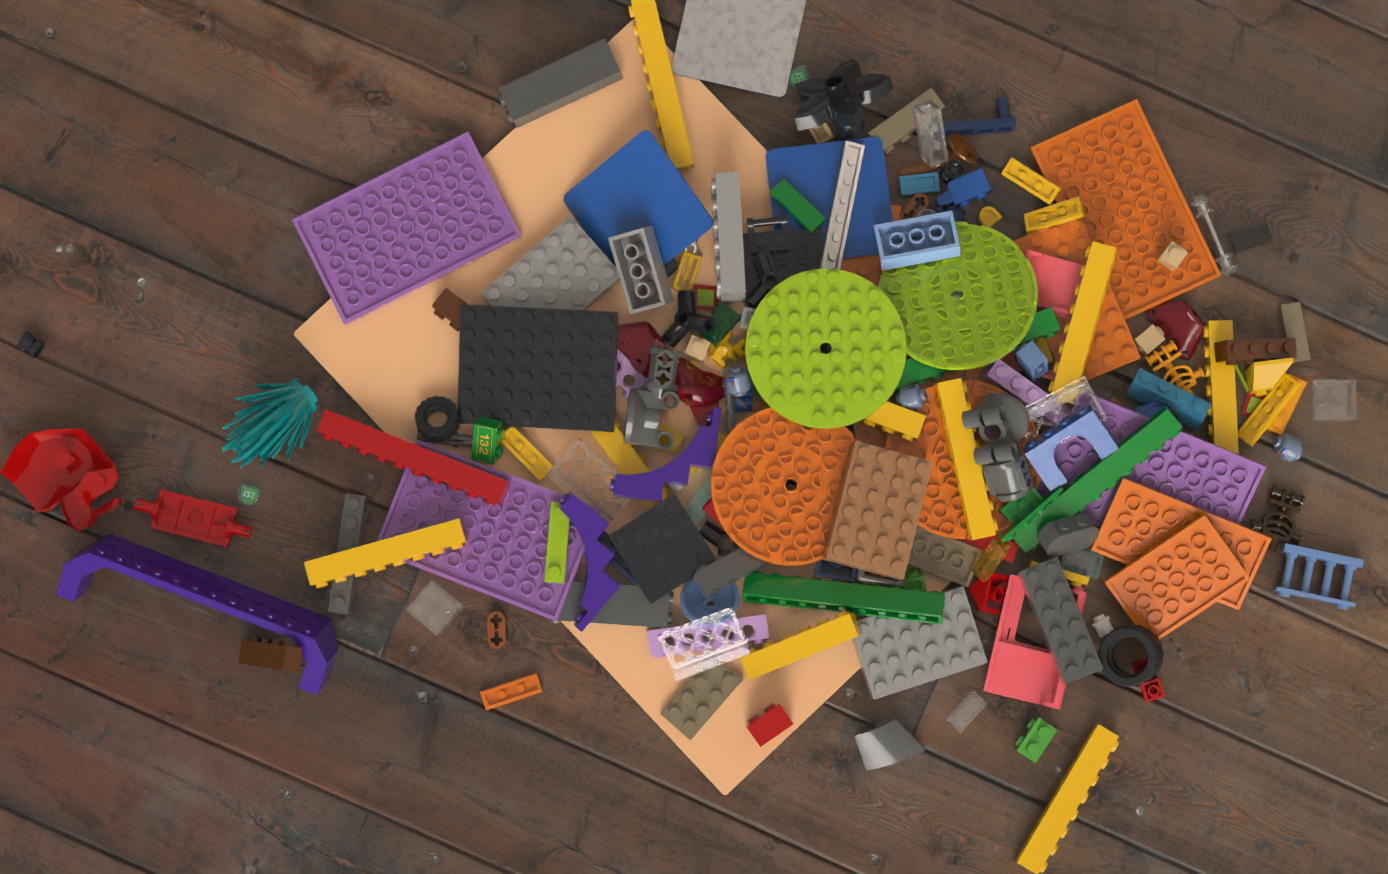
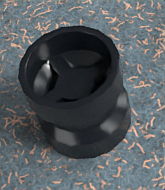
[939,159,965,184]
[17,332,45,359]

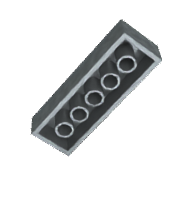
[1017,557,1103,684]

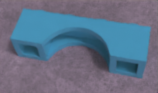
[1125,368,1211,430]

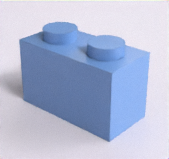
[1016,341,1049,383]

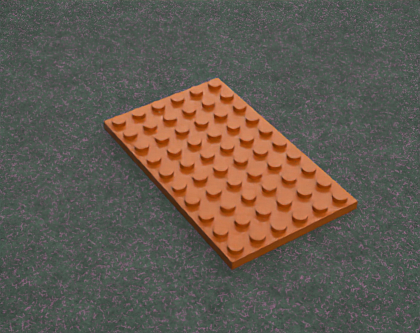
[1030,99,1222,320]

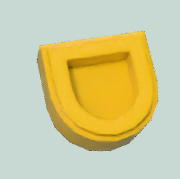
[978,206,1002,228]

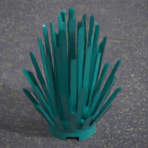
[222,378,319,468]

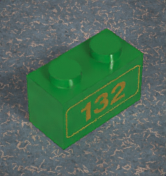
[471,416,505,464]

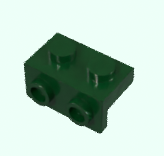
[698,302,741,347]

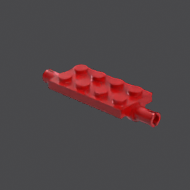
[134,489,253,547]

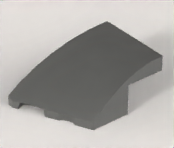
[854,717,925,771]

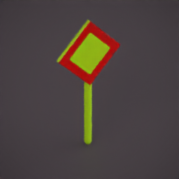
[665,284,718,332]
[1235,364,1265,417]

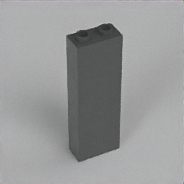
[498,38,623,128]
[547,581,674,628]

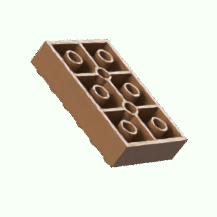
[822,441,933,580]

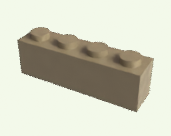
[867,88,945,155]

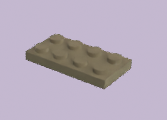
[908,525,983,588]
[661,654,743,741]

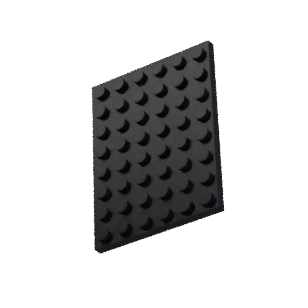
[458,304,619,432]

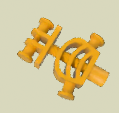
[1144,340,1205,395]

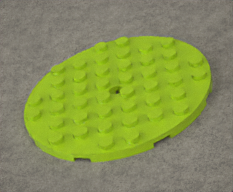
[878,222,1038,370]
[745,269,906,429]

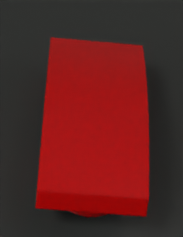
[1131,657,1165,703]

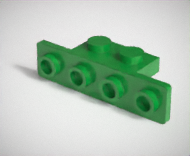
[997,486,1064,542]

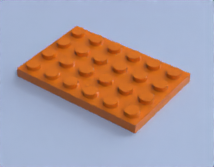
[1104,514,1250,640]

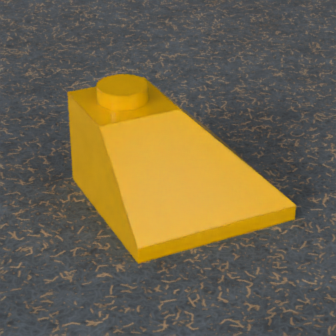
[1245,358,1293,396]

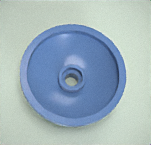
[680,578,740,626]

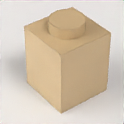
[1157,241,1188,272]
[1134,324,1165,357]
[685,335,711,363]

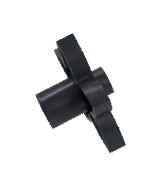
[794,59,894,138]

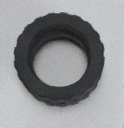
[1098,624,1164,687]

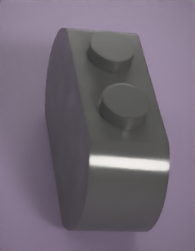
[1037,513,1099,558]

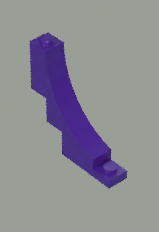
[610,407,721,503]
[558,491,620,632]

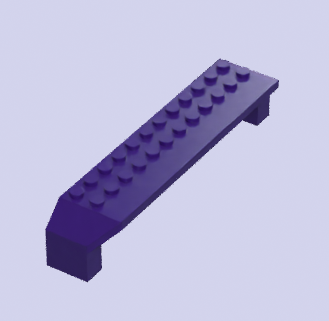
[56,534,338,695]

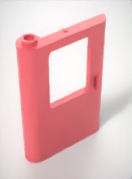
[1000,249,1083,381]
[983,574,1087,710]

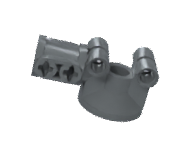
[623,347,682,449]
[962,392,1033,502]

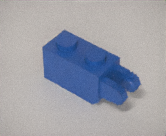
[935,168,991,209]

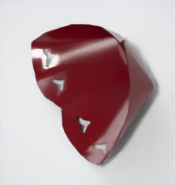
[1146,300,1204,360]
[617,321,667,379]
[666,357,726,406]

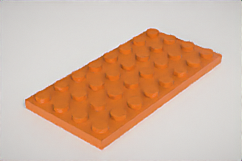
[1013,218,1141,383]
[1091,477,1272,610]

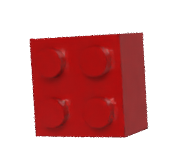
[746,703,793,747]

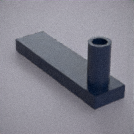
[936,97,1016,137]

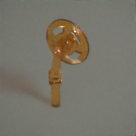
[899,133,979,176]

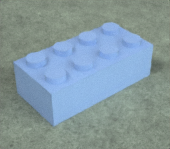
[874,211,960,271]

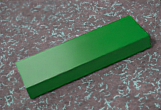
[769,179,826,233]

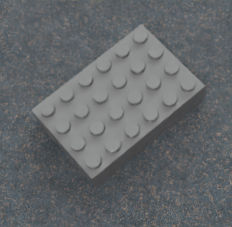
[711,172,746,304]
[481,216,620,310]
[852,585,988,700]

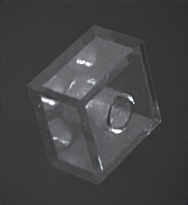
[1311,379,1357,422]
[406,579,464,636]

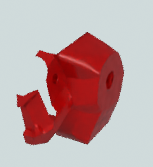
[0,428,122,531]

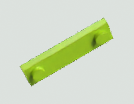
[544,502,571,584]

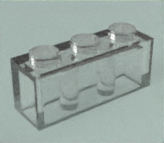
[913,100,949,167]

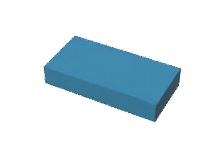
[898,172,940,197]

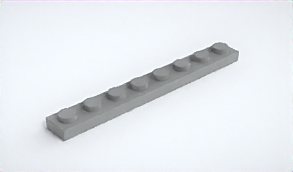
[819,140,865,270]

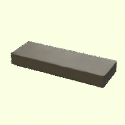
[1279,302,1311,363]

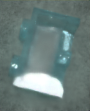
[1059,549,1104,580]

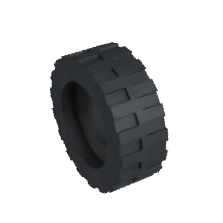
[415,396,460,442]

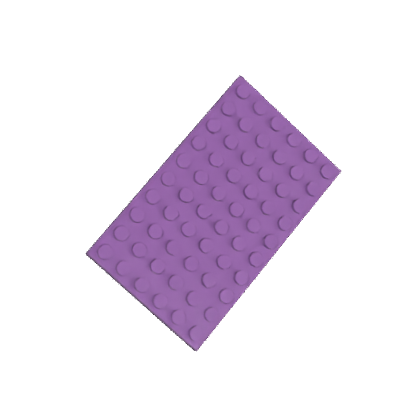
[292,132,522,325]
[1037,389,1266,526]
[377,439,601,622]

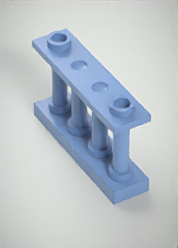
[1272,543,1364,610]

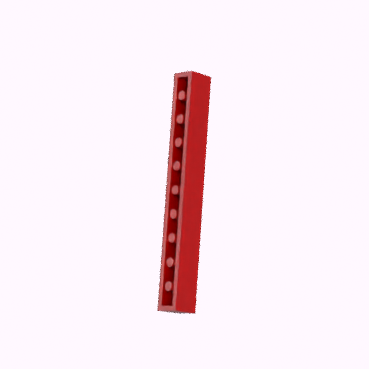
[317,409,510,506]

